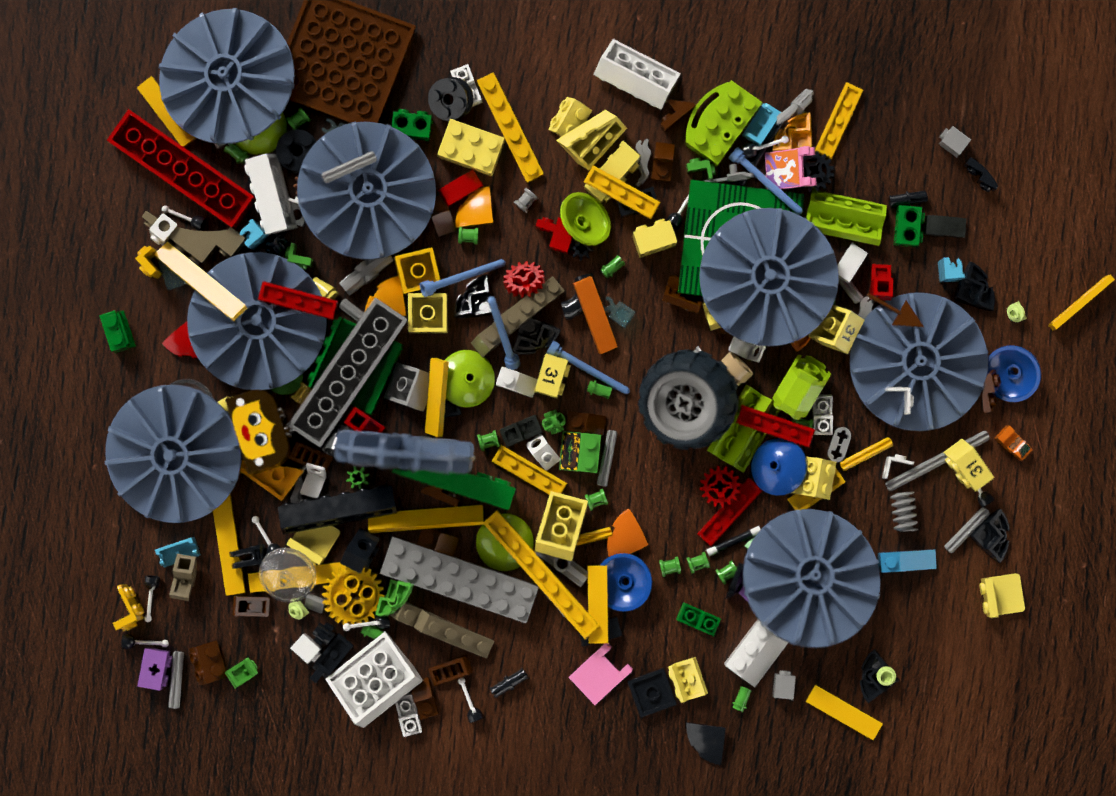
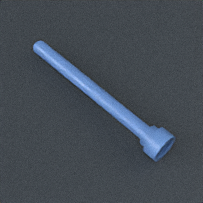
[728,147,803,215]
[420,259,505,297]
[488,297,521,370]
[546,340,630,394]

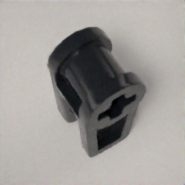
[229,544,268,569]

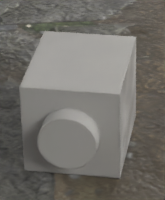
[939,126,971,158]
[773,670,796,700]

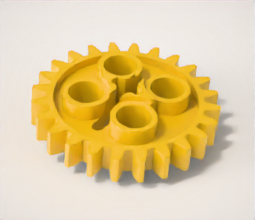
[322,566,385,625]

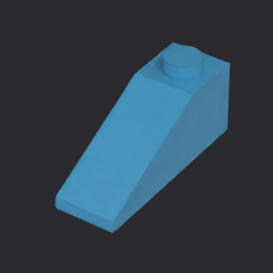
[877,549,937,573]

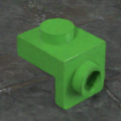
[686,158,715,180]
[285,243,313,270]
[225,658,258,688]

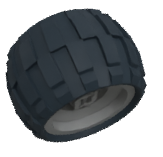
[638,349,739,450]

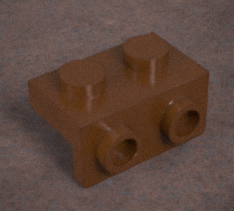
[662,275,703,313]
[189,640,227,685]

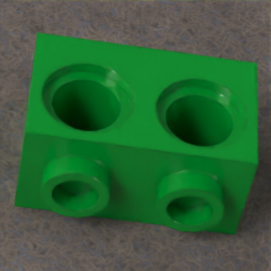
[392,109,432,141]
[893,205,925,247]

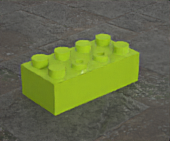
[685,80,762,168]

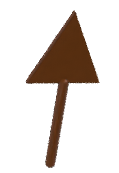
[867,293,924,327]

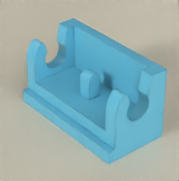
[742,103,781,146]
[240,219,269,250]
[938,257,965,283]
[155,537,201,567]

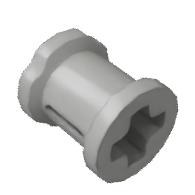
[514,188,539,213]

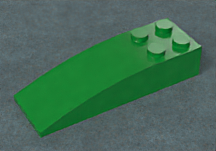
[392,468,516,510]

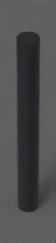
[737,121,783,186]

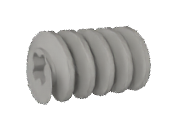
[890,492,918,532]

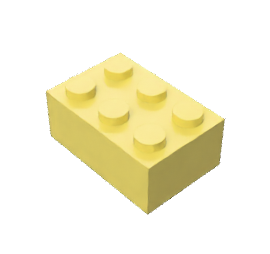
[437,119,505,177]
[535,491,588,561]

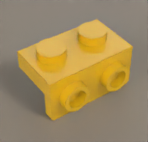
[135,246,163,279]

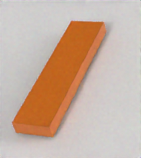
[573,276,618,354]

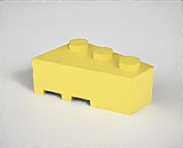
[556,110,627,170]
[584,141,640,203]

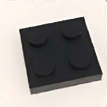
[627,668,677,717]

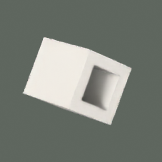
[290,633,322,664]

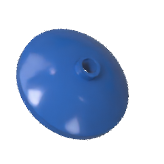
[987,345,1041,402]
[751,438,807,496]
[601,553,652,611]

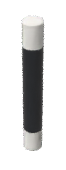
[706,526,761,557]

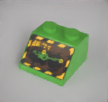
[559,432,601,473]

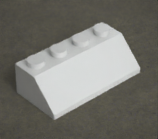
[593,39,680,109]
[245,154,298,235]
[724,619,789,687]

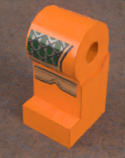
[994,425,1032,462]

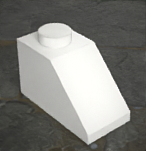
[496,367,538,398]

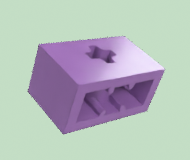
[138,647,172,691]

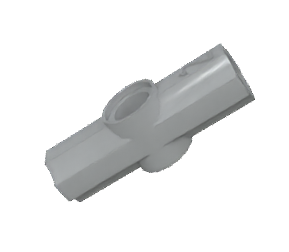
[339,256,394,296]
[535,552,588,587]

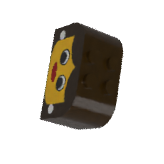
[225,390,292,475]

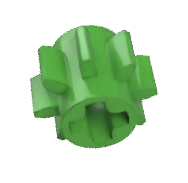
[542,409,566,435]
[346,466,370,489]

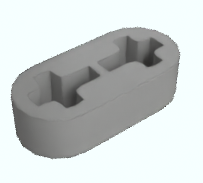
[827,427,851,462]

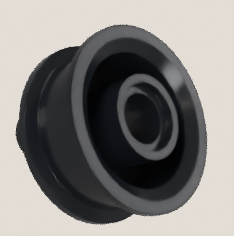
[428,77,473,121]
[276,129,317,174]

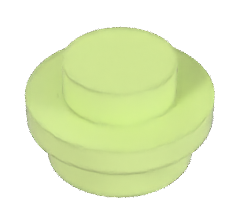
[877,666,896,686]

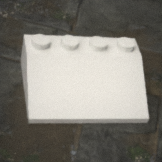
[325,632,423,728]

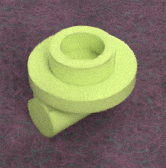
[1007,301,1027,322]
[288,598,309,620]

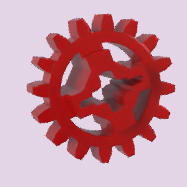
[503,261,545,298]
[700,466,741,508]

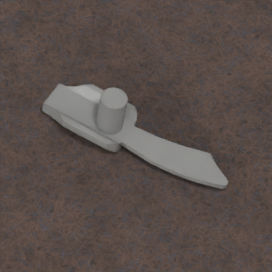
[777,89,814,125]
[703,164,754,183]

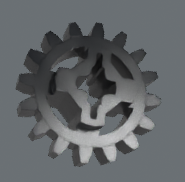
[801,151,834,193]

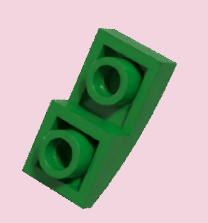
[676,602,721,636]

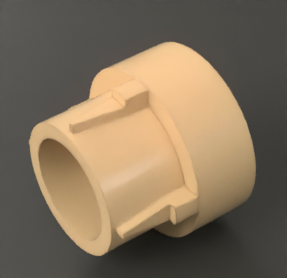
[721,351,753,386]

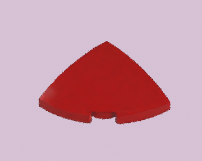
[162,322,198,359]

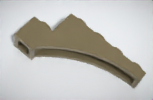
[142,211,247,265]
[471,276,565,357]
[390,601,494,659]

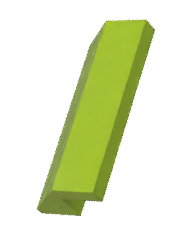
[806,189,887,246]
[707,385,781,473]

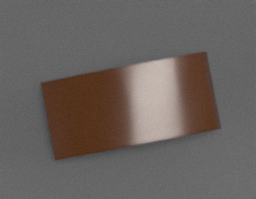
[982,369,1001,413]

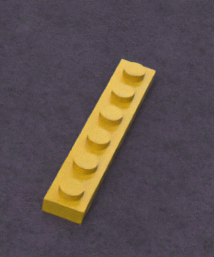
[476,72,544,183]

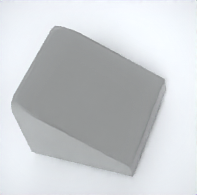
[304,594,326,613]

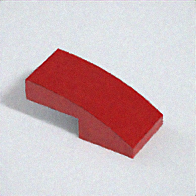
[438,170,483,207]

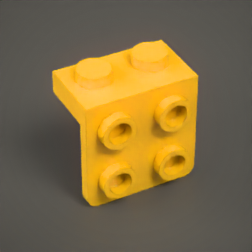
[113,584,145,632]

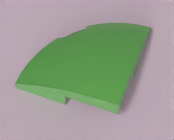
[375,579,414,616]

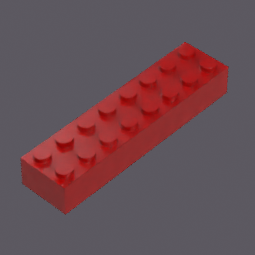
[107,109,256,230]

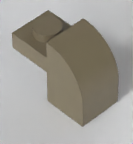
[169,554,197,601]

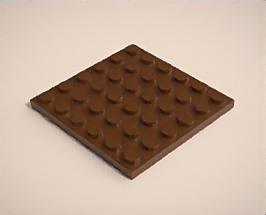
[287,0,416,123]

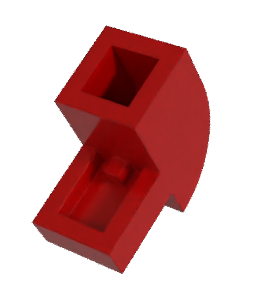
[536,217,572,254]
[870,264,893,301]
[343,406,385,433]

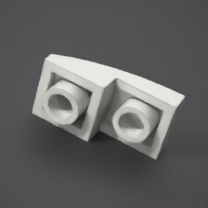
[450,64,483,107]
[837,243,868,283]
[812,394,833,435]
[395,693,422,737]

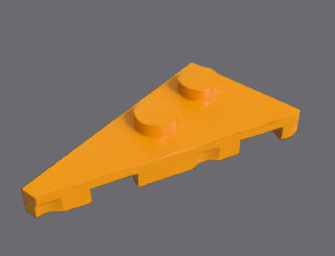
[240,460,304,501]

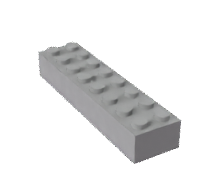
[288,297,408,447]
[380,537,539,623]

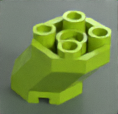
[772,355,831,420]

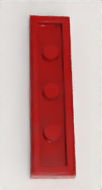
[258,281,338,320]
[736,405,815,448]
[697,477,763,547]

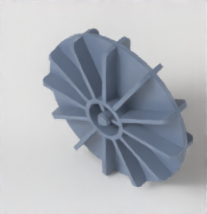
[159,8,295,145]
[297,122,436,259]
[699,208,839,346]
[187,252,327,390]
[850,293,988,431]
[104,385,242,523]
[334,430,475,473]
[743,509,880,648]

